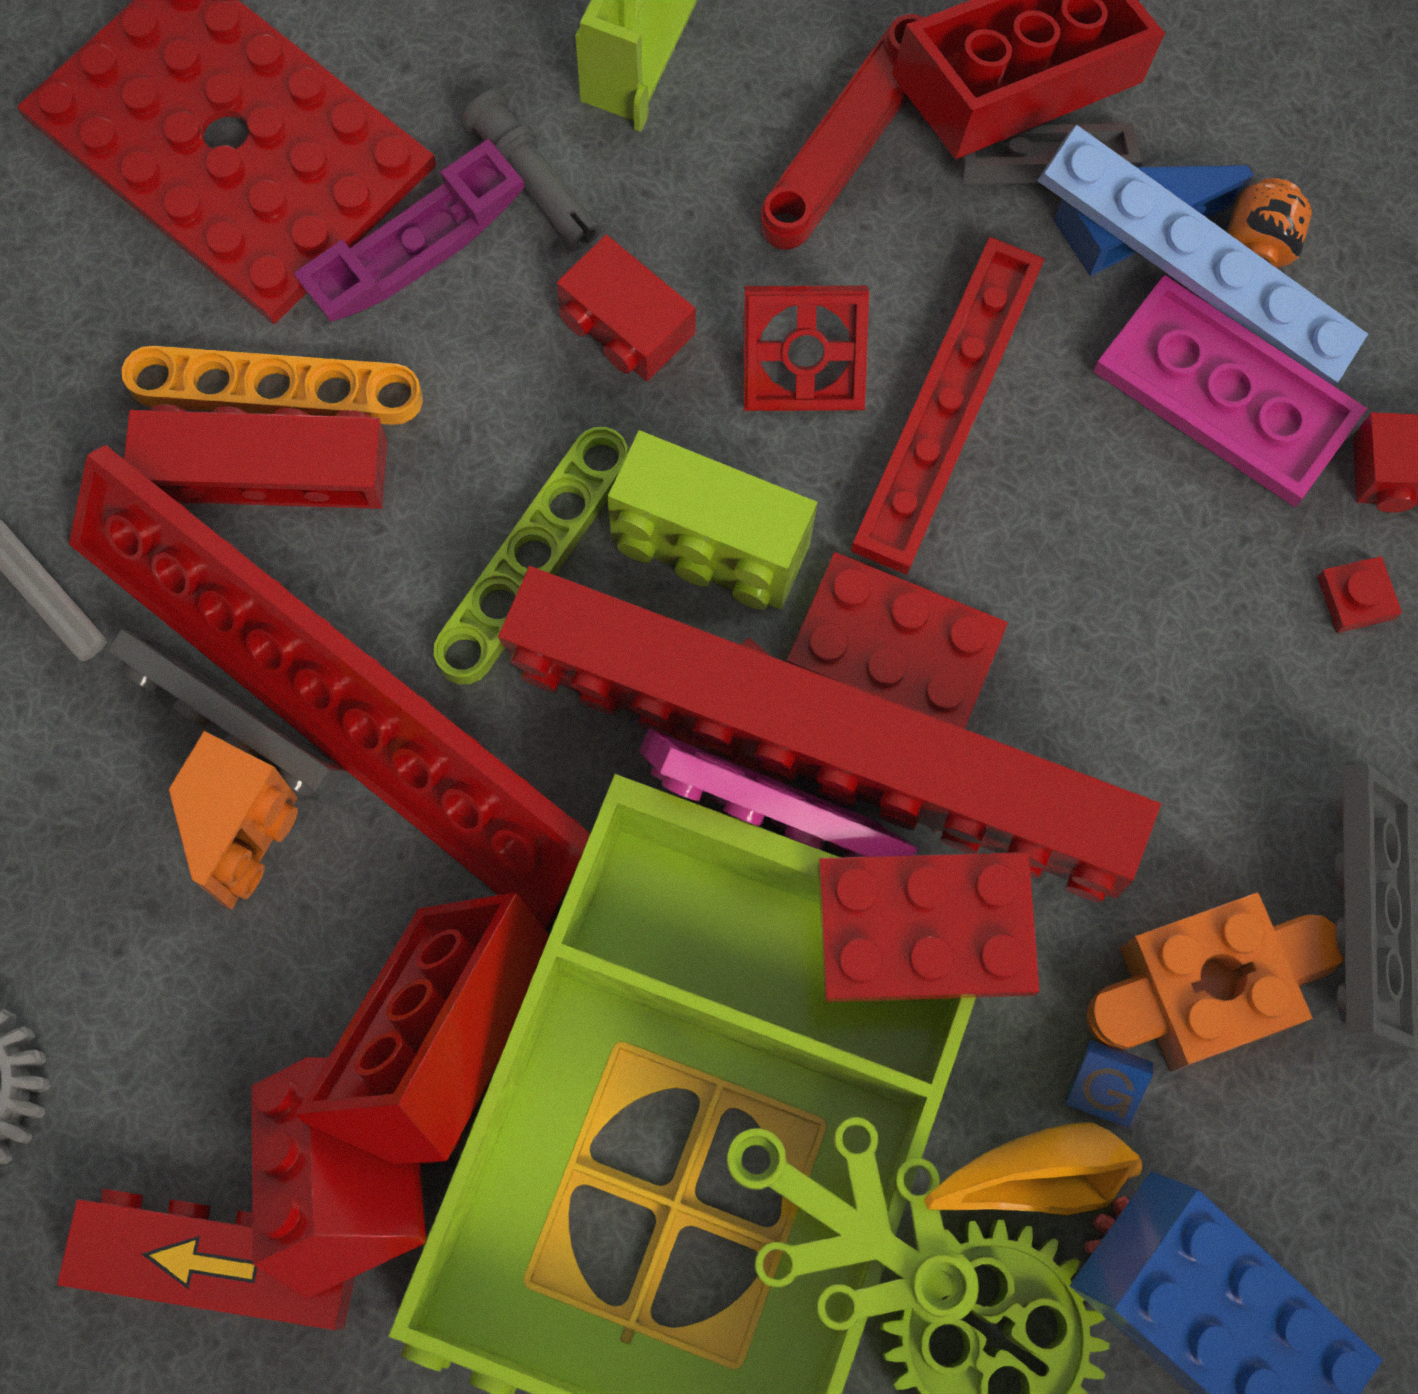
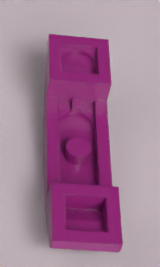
[293,138,525,322]

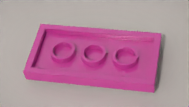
[1093,275,1368,508]
[639,728,918,857]

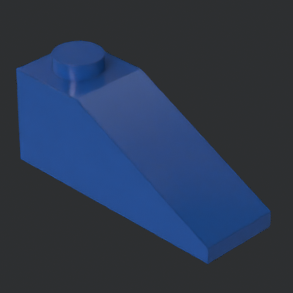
[1054,165,1254,276]

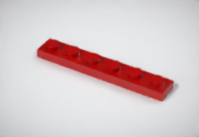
[850,236,1045,575]

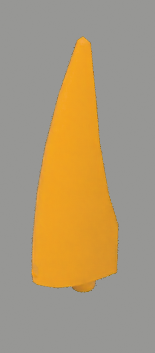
[924,1122,1142,1215]

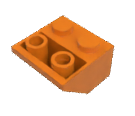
[169,731,298,910]

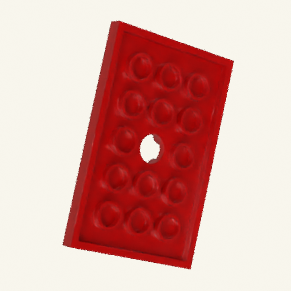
[17,0,437,325]

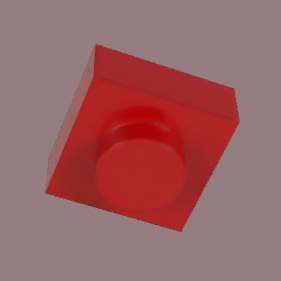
[1317,556,1402,633]

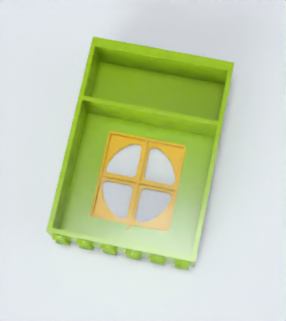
[388,774,976,1394]

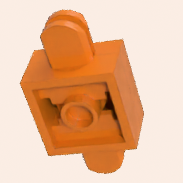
[1086,892,1344,1072]

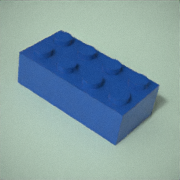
[1070,1171,1383,1394]

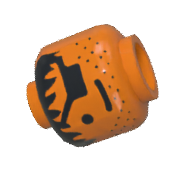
[1227,178,1312,268]

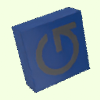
[1065,1039,1153,1128]

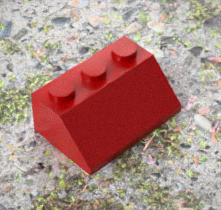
[251,1057,426,1299]

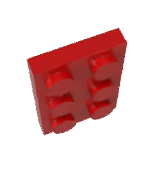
[786,552,1008,729]
[818,852,1040,1002]

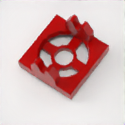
[742,285,869,411]

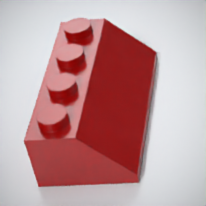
[295,892,550,1165]

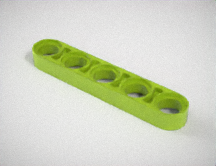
[434,427,628,685]

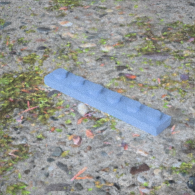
[1037,124,1368,385]

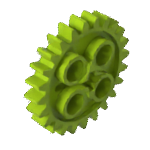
[880,1219,1109,1394]

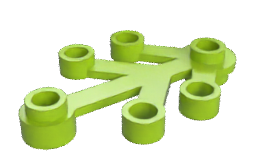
[727,1117,979,1331]

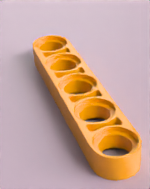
[122,346,423,425]

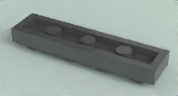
[107,629,348,796]

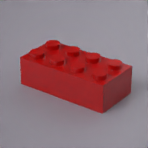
[892,0,1165,160]

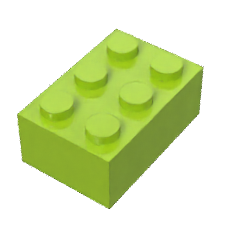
[608,430,818,610]

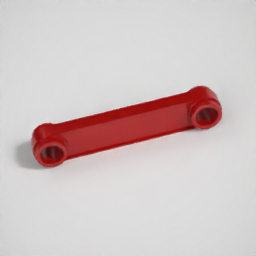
[760,14,924,250]

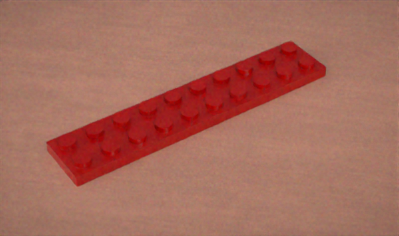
[69,445,591,929]

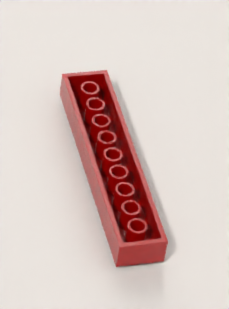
[498,566,1162,902]

